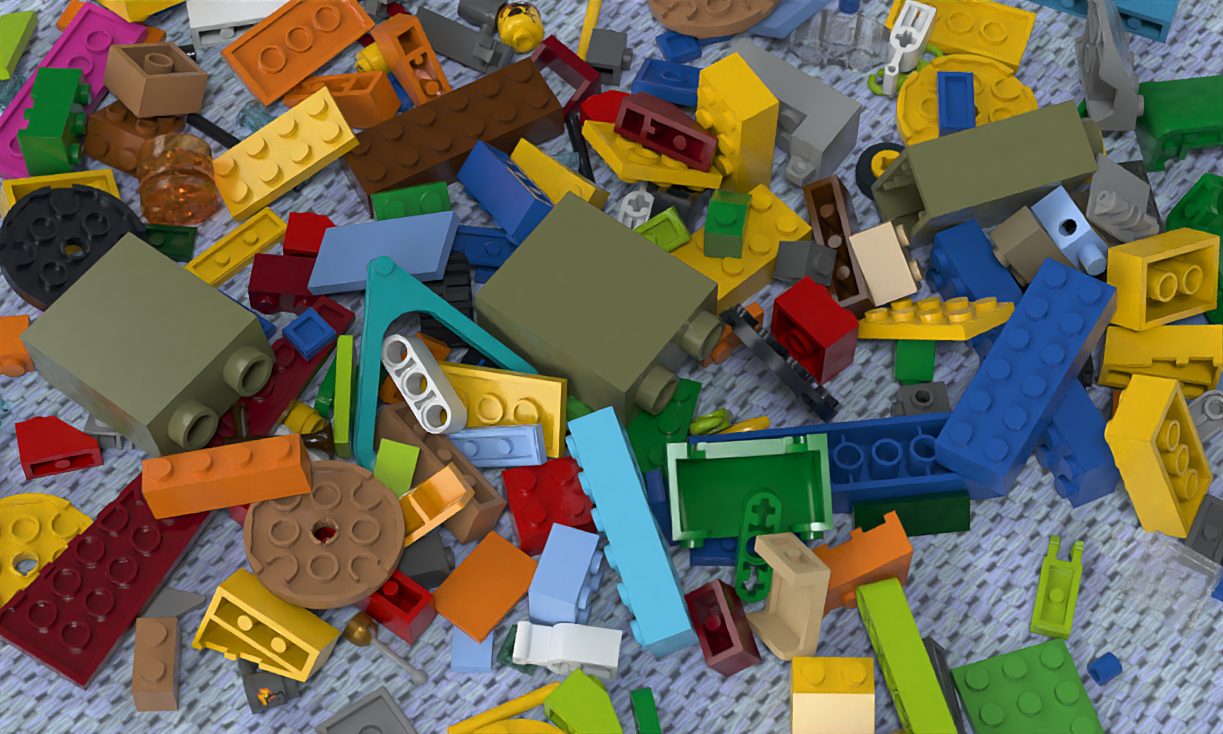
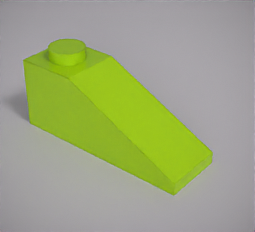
[544,668,624,734]

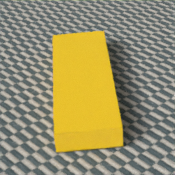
[183,206,287,289]

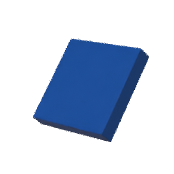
[631,57,703,107]

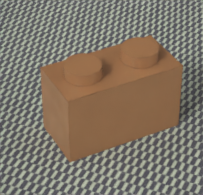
[131,617,183,712]

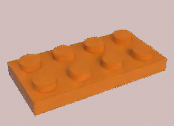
[220,0,376,110]

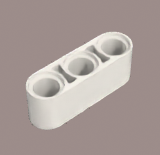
[381,335,467,434]

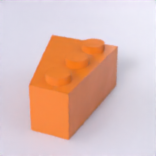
[811,510,914,618]

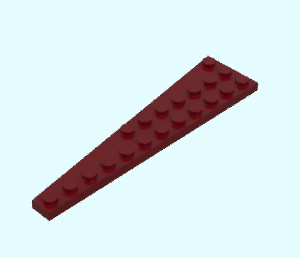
[0,295,356,692]

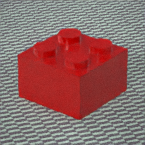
[770,275,860,386]
[501,455,597,557]

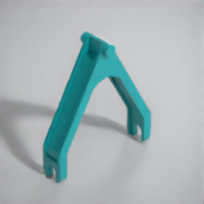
[352,256,539,473]

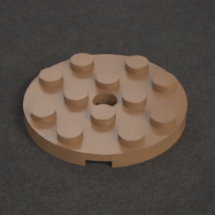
[647,0,780,39]
[243,460,405,609]

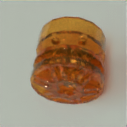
[135,133,218,226]

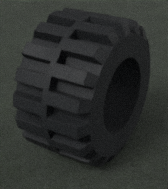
[419,252,474,348]

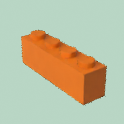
[142,433,312,519]

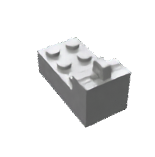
[722,37,862,187]

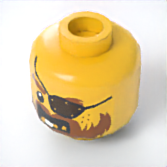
[497,1,545,54]

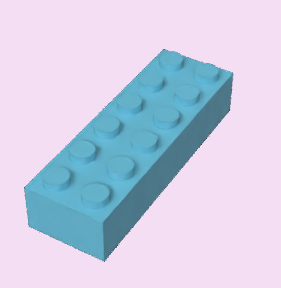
[565,406,700,658]

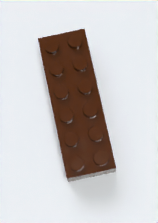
[339,56,565,219]

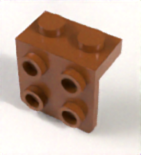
[83,100,186,181]

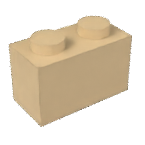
[849,217,925,307]

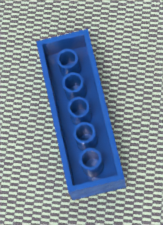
[934,257,1117,496]

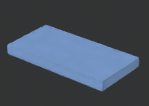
[307,210,460,295]

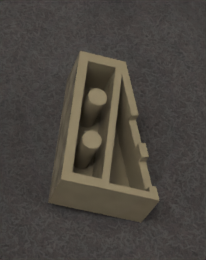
[989,205,1079,287]

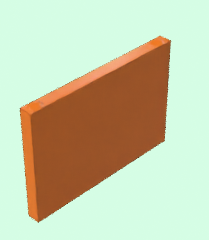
[432,530,539,644]

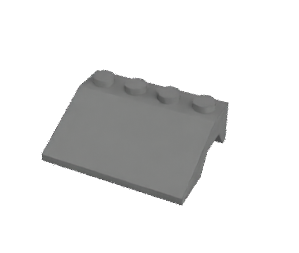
[1075,0,1144,131]

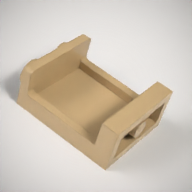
[745,532,831,661]

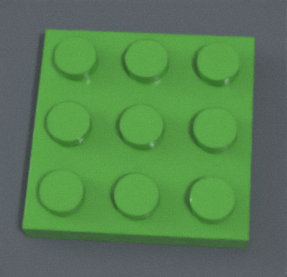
[950,637,1105,734]

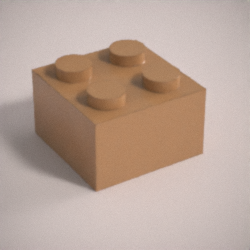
[103,41,208,119]

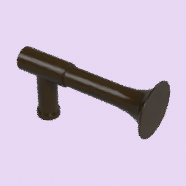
[222,403,334,460]

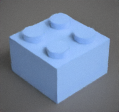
[529,523,605,627]

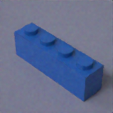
[456,140,556,246]

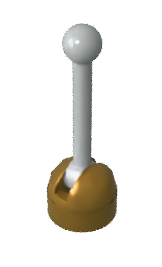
[342,611,428,685]

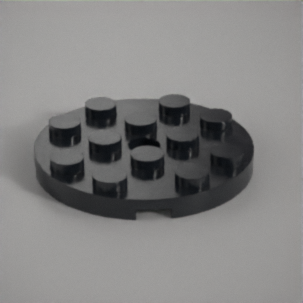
[0,184,148,312]
[718,303,840,423]

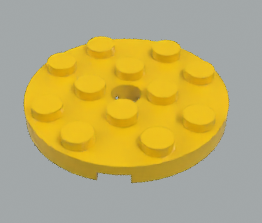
[895,54,1038,147]
[0,493,93,609]

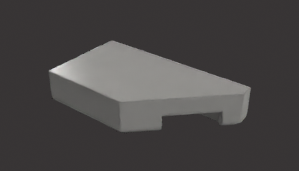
[135,587,207,624]

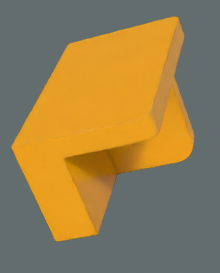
[398,461,476,548]

